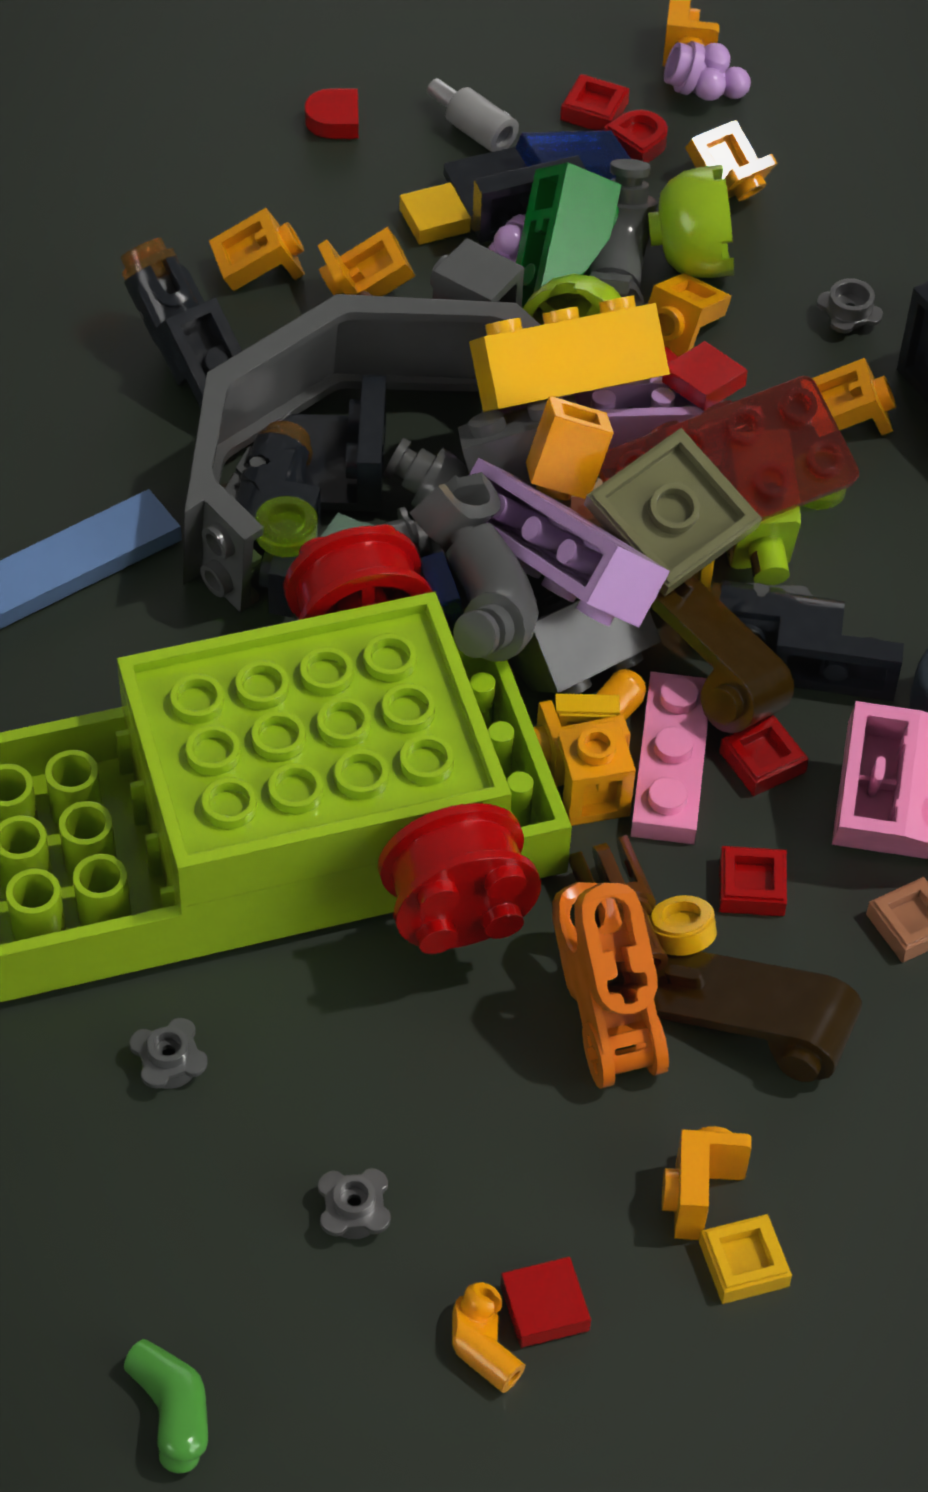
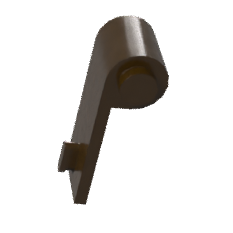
[651,575,794,733]
[654,951,862,1082]

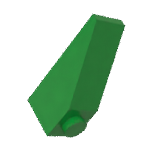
[515,162,621,308]

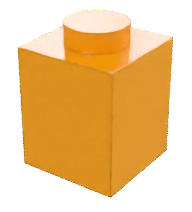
[525,396,614,500]

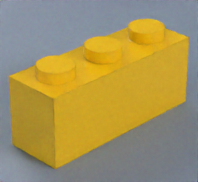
[469,295,670,412]

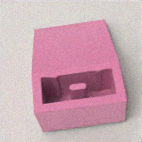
[832,701,928,859]

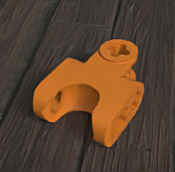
[552,882,669,1089]

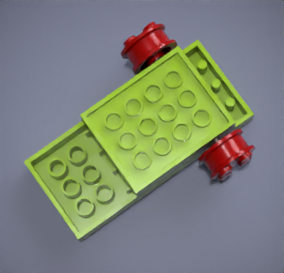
[0,524,572,1002]

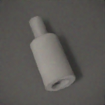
[427,78,519,152]

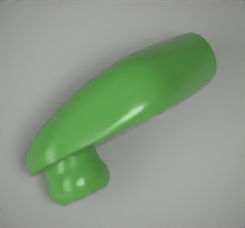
[124,1339,208,1474]

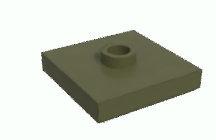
[584,428,762,597]

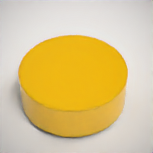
[649,895,717,956]

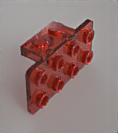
[599,376,859,521]

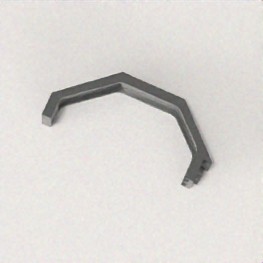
[183,294,540,613]

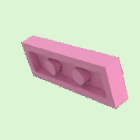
[630,672,708,845]

